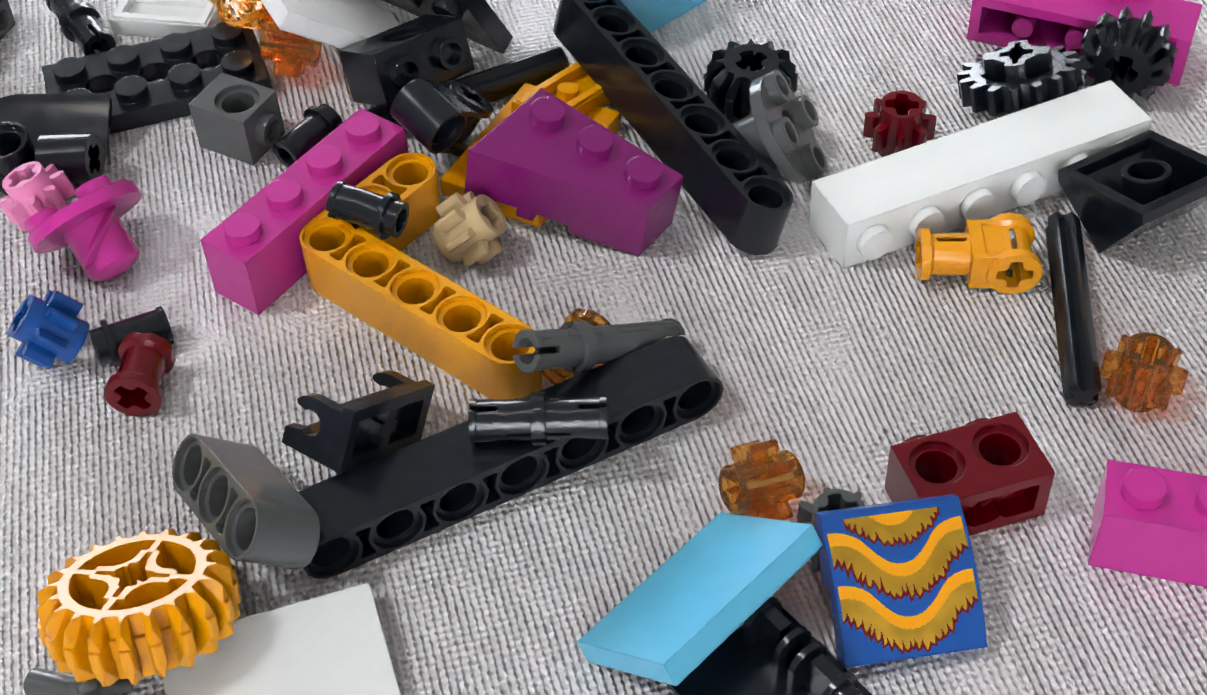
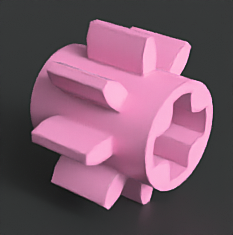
[0,161,76,232]

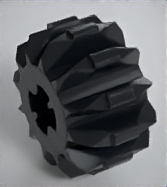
[1078,6,1177,100]
[704,38,798,124]

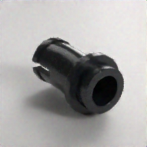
[272,104,343,168]
[326,180,409,240]
[89,306,174,368]

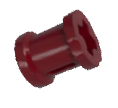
[104,332,176,417]

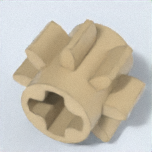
[432,191,506,267]

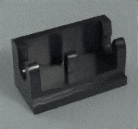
[282,370,435,474]

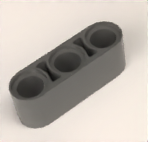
[172,434,320,570]

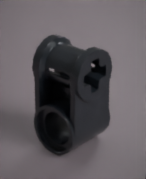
[390,78,494,157]

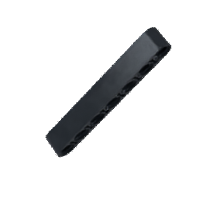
[553,0,793,255]
[299,336,724,579]

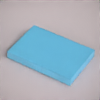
[577,512,823,686]

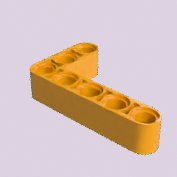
[299,152,542,400]

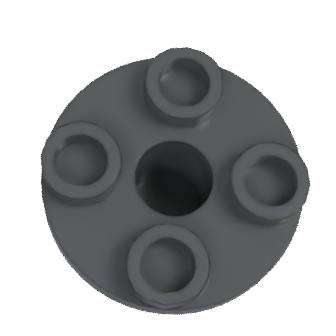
[732,69,828,184]

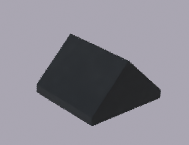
[1058,130,1207,253]

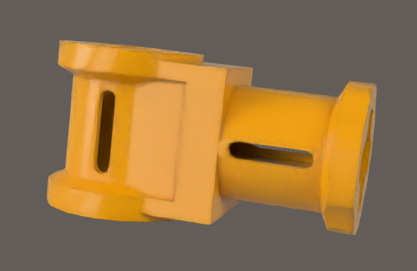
[915,213,1043,294]

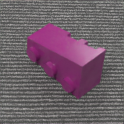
[464,88,683,256]

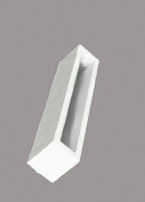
[808,80,1152,269]

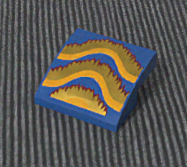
[815,494,988,668]

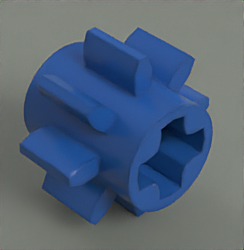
[8,290,90,369]

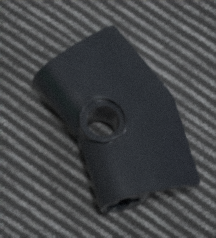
[0,93,112,196]

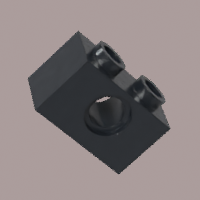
[338,14,475,108]

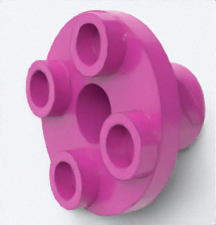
[24,175,142,281]

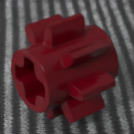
[863,90,937,157]

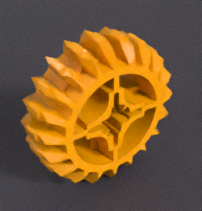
[37,528,241,687]

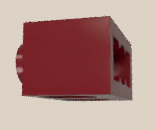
[884,411,1055,536]

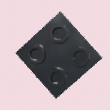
[665,597,872,695]

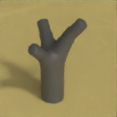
[23,668,133,695]

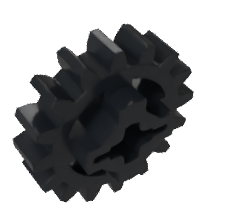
[957,40,1083,116]

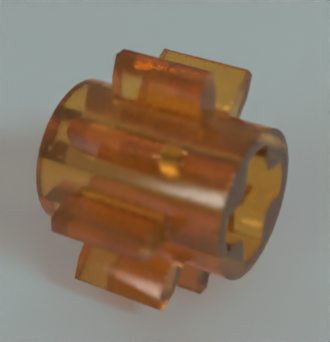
[260,20,322,78]
[1100,332,1189,412]
[718,439,805,521]

